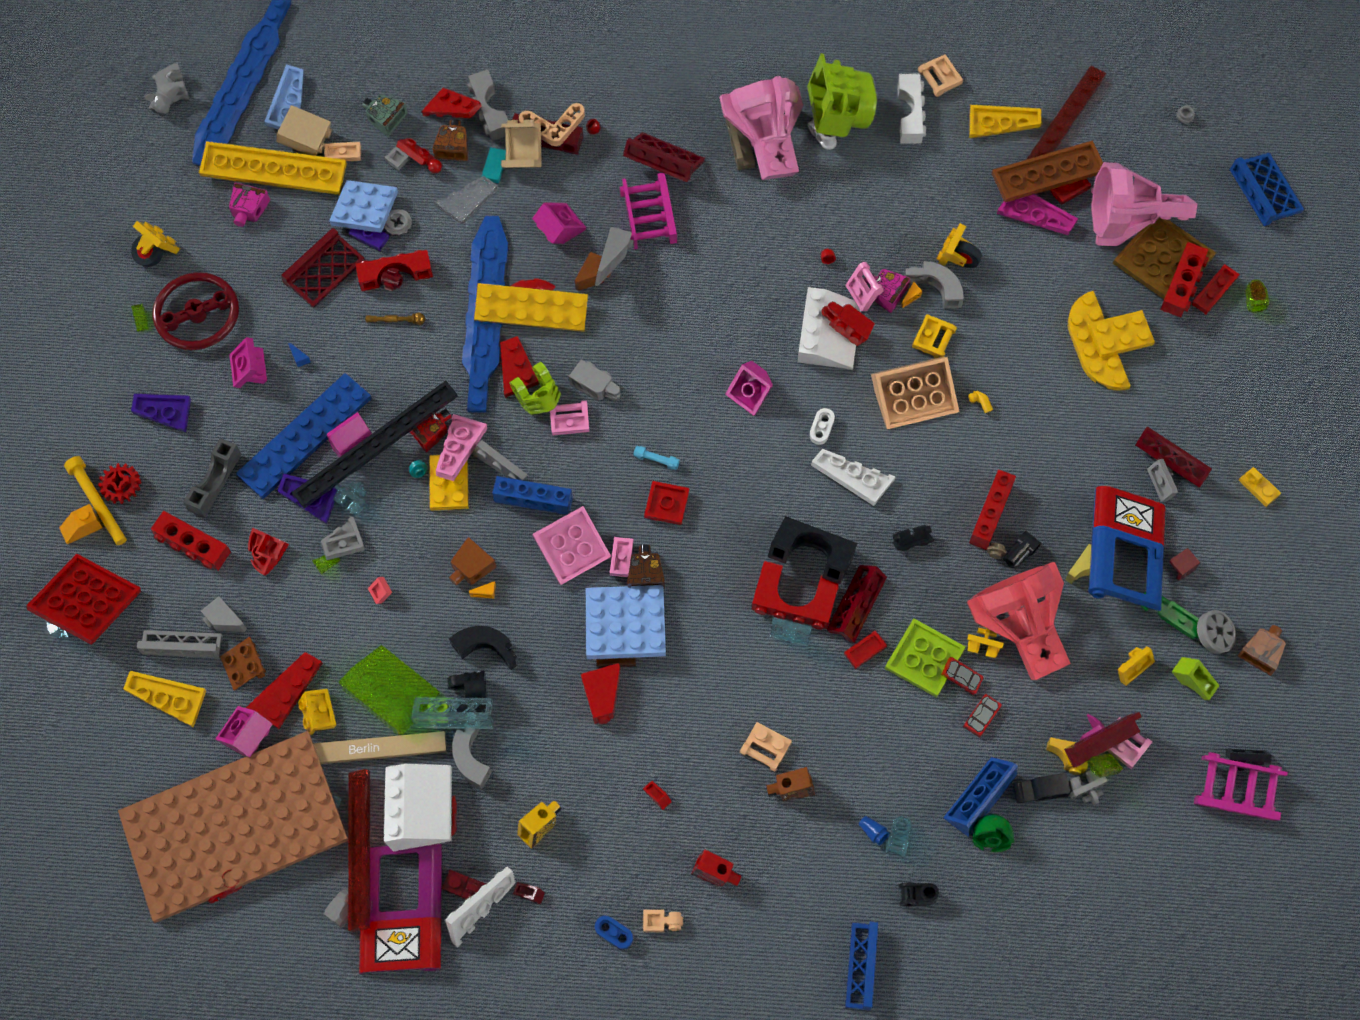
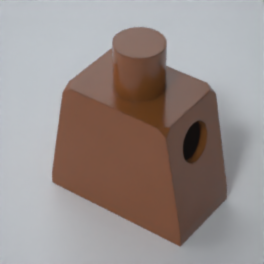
[448,537,497,586]

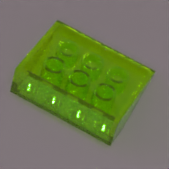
[338,645,440,736]

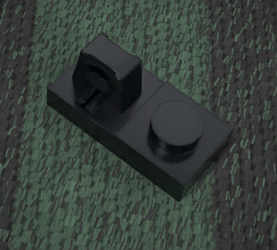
[1226,748,1272,771]

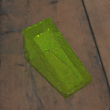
[131,304,149,332]
[312,555,341,574]

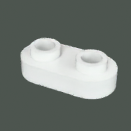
[810,408,835,445]

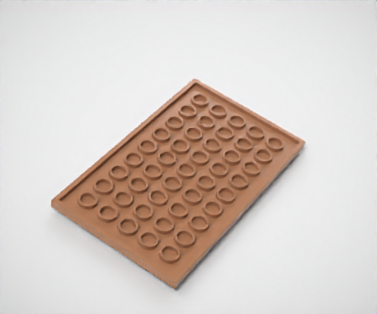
[118,731,349,923]

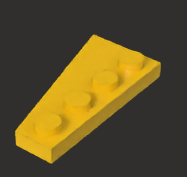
[123,671,206,728]

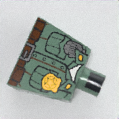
[362,94,408,137]

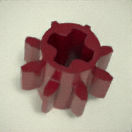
[381,268,403,292]

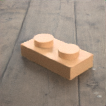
[324,142,361,162]

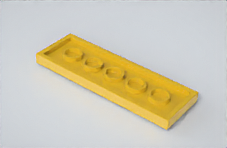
[474,283,588,332]

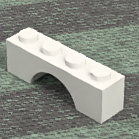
[898,74,926,144]

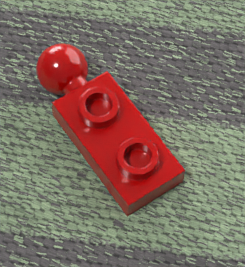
[396,138,442,173]

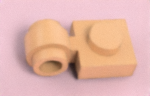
[643,910,683,932]

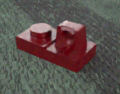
[442,870,486,900]

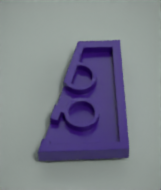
[131,394,191,433]
[277,474,339,524]

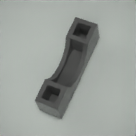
[183,438,241,518]

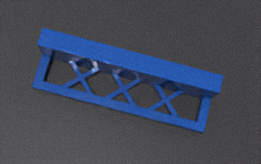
[845,922,878,1011]

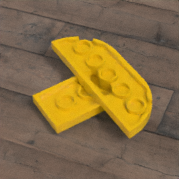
[1068,291,1155,391]

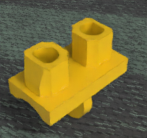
[967,627,1004,658]

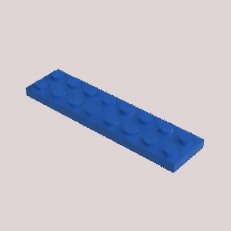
[236,373,372,500]

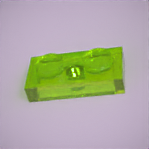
[1087,753,1123,778]

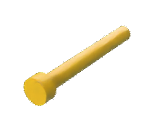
[64,456,127,545]

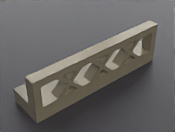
[725,118,755,170]

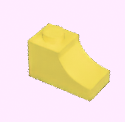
[1065,544,1091,584]

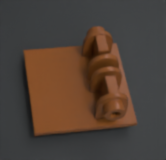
[220,637,266,691]

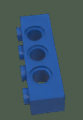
[492,476,573,515]

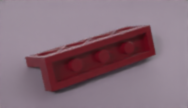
[1135,426,1212,488]
[827,565,887,643]
[1064,712,1142,768]

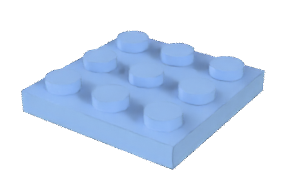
[329,180,398,233]

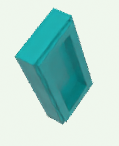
[481,147,506,183]

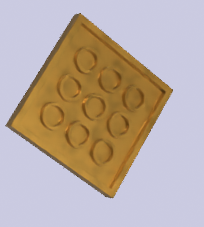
[1113,216,1216,299]

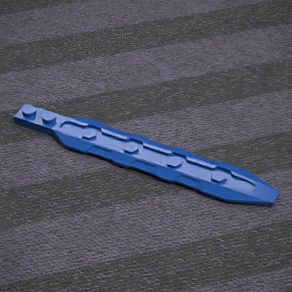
[192,0,292,166]
[462,216,508,413]

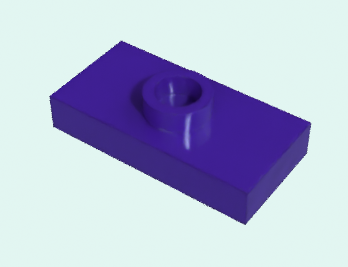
[349,229,389,251]

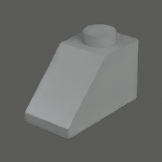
[201,596,247,632]

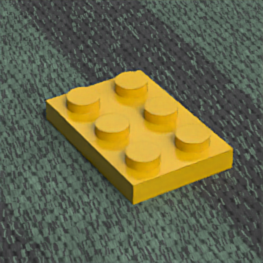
[430,455,469,511]

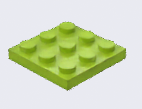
[885,618,966,698]

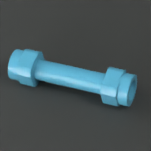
[633,446,680,470]

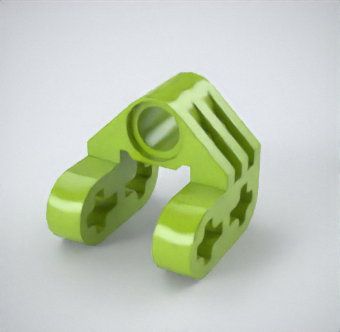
[510,362,561,415]

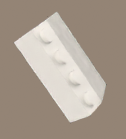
[798,287,861,370]
[384,764,452,851]

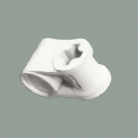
[808,120,837,150]

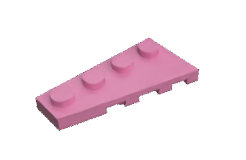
[436,414,487,481]

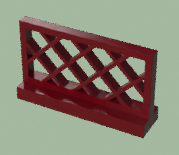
[623,132,705,182]
[281,228,365,308]

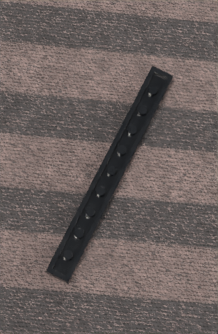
[292,380,458,509]

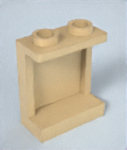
[501,120,542,168]

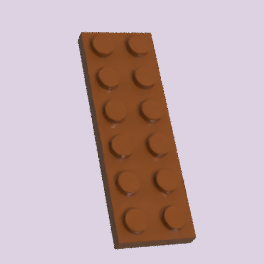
[992,140,1103,203]

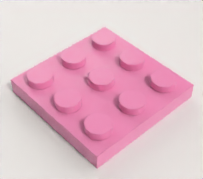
[532,506,611,585]

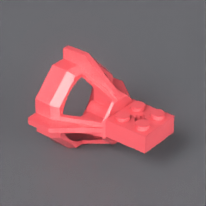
[967,562,1071,680]

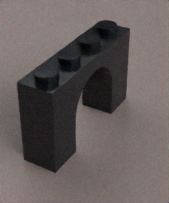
[767,516,858,585]

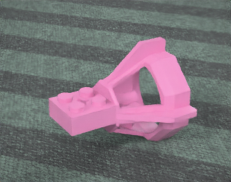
[719,76,803,180]
[1091,162,1198,246]

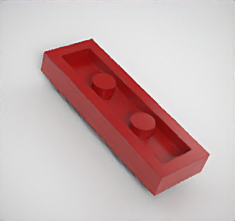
[1192,264,1240,315]

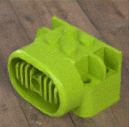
[807,53,877,137]

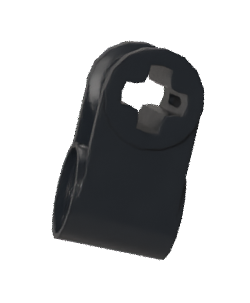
[899,882,939,907]

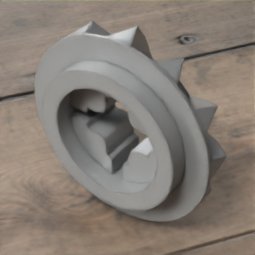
[384,209,412,236]

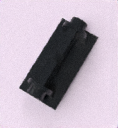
[892,525,935,551]

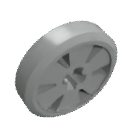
[1197,610,1236,654]

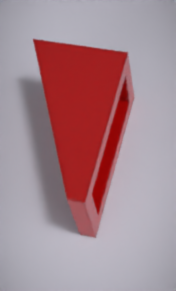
[643,781,672,810]

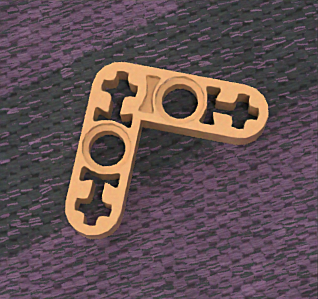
[519,103,585,146]

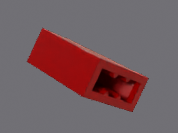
[581,663,621,724]

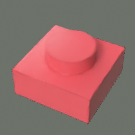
[368,577,392,604]

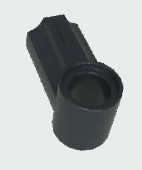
[1003,531,1041,569]

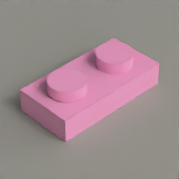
[610,537,634,577]

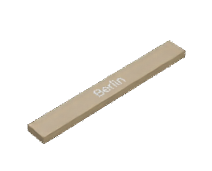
[314,731,447,764]

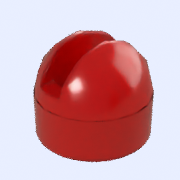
[586,119,600,135]
[821,248,836,264]

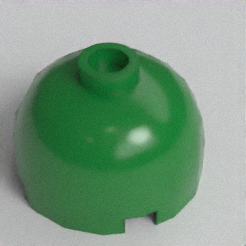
[973,814,1014,852]

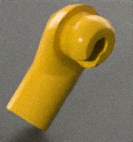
[968,391,993,413]

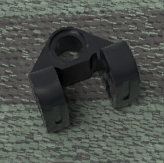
[447,671,489,718]

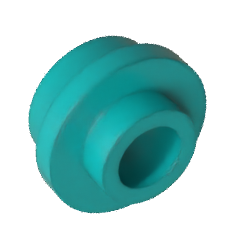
[409,460,428,478]

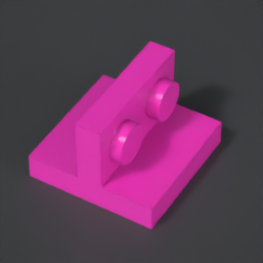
[229,337,267,388]

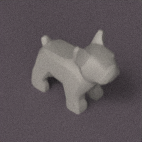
[144,63,189,114]

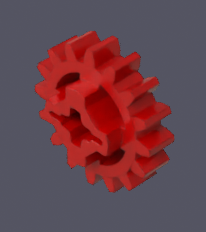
[98,463,142,504]

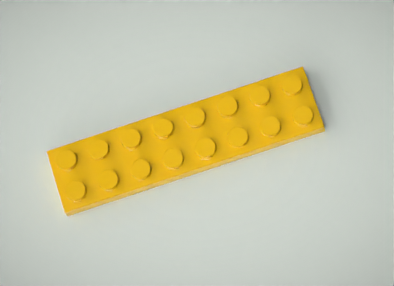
[199,141,347,195]

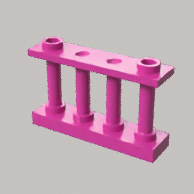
[620,173,677,250]
[1194,752,1288,821]

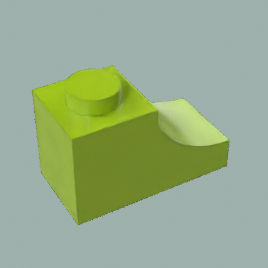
[1172,657,1220,700]

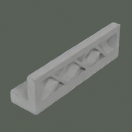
[137,630,223,658]

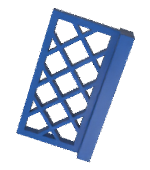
[1229,153,1304,226]

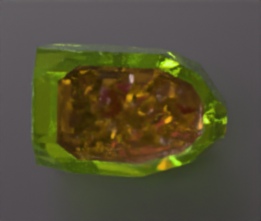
[1245,279,1269,313]

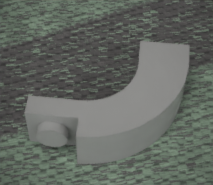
[904,261,964,309]
[452,715,492,790]

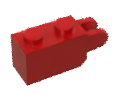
[821,301,875,346]

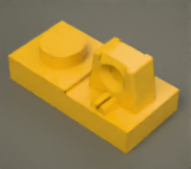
[1239,467,1281,507]
[1117,646,1155,686]

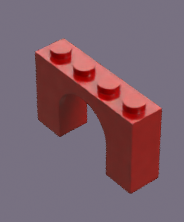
[752,561,839,630]

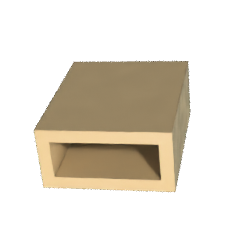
[276,105,332,156]

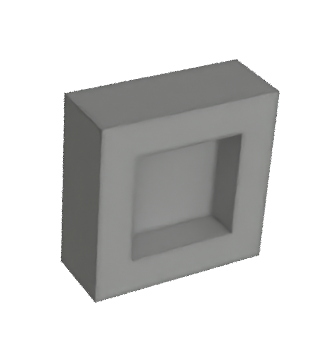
[385,147,410,171]

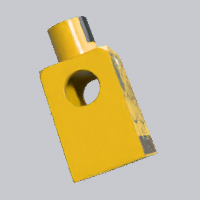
[517,801,561,849]

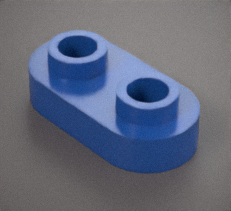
[595,916,633,950]

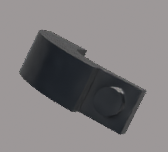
[449,626,517,670]

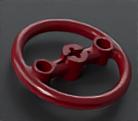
[152,272,239,350]

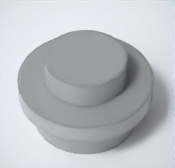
[1176,106,1195,123]

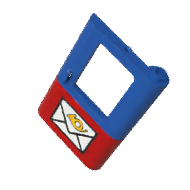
[1088,486,1166,611]

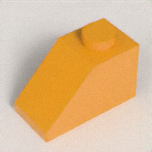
[59,504,103,545]

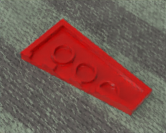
[246,652,323,729]

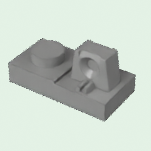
[1147,459,1178,502]

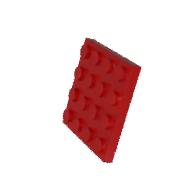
[26,554,141,645]

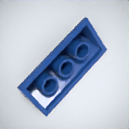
[943,757,1018,837]

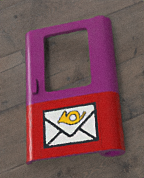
[359,844,442,974]

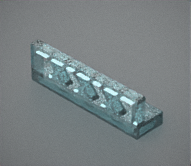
[411,697,494,729]

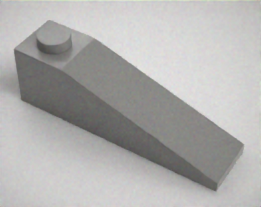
[595,227,634,286]

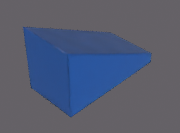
[288,343,311,367]

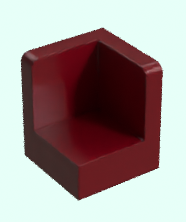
[1170,548,1200,581]

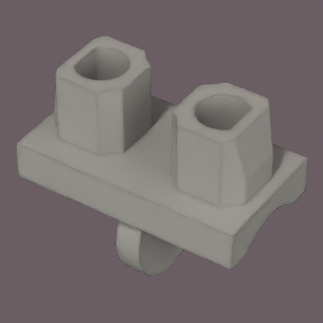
[1068,768,1108,805]

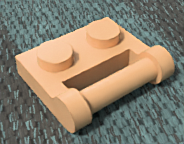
[918,54,963,97]
[740,722,792,772]

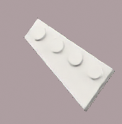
[811,449,895,506]
[445,867,515,948]

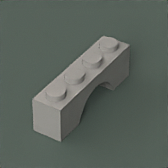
[467,70,508,141]

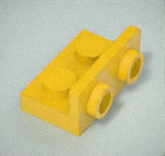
[299,689,336,735]

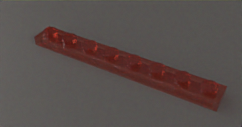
[1026,65,1106,160]
[348,769,370,932]

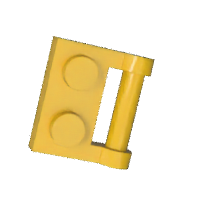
[912,314,957,358]

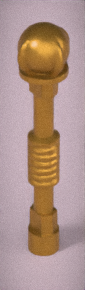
[365,312,425,325]

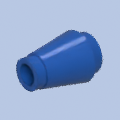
[859,816,889,845]

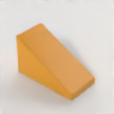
[901,282,922,308]
[469,581,496,599]

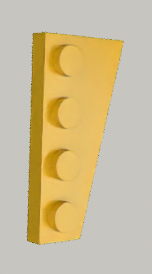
[969,105,1041,139]

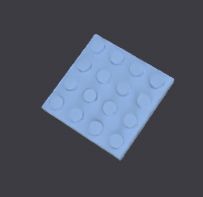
[586,585,666,659]

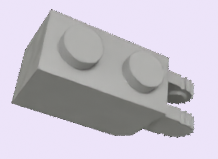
[569,360,621,401]

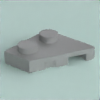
[321,517,364,560]

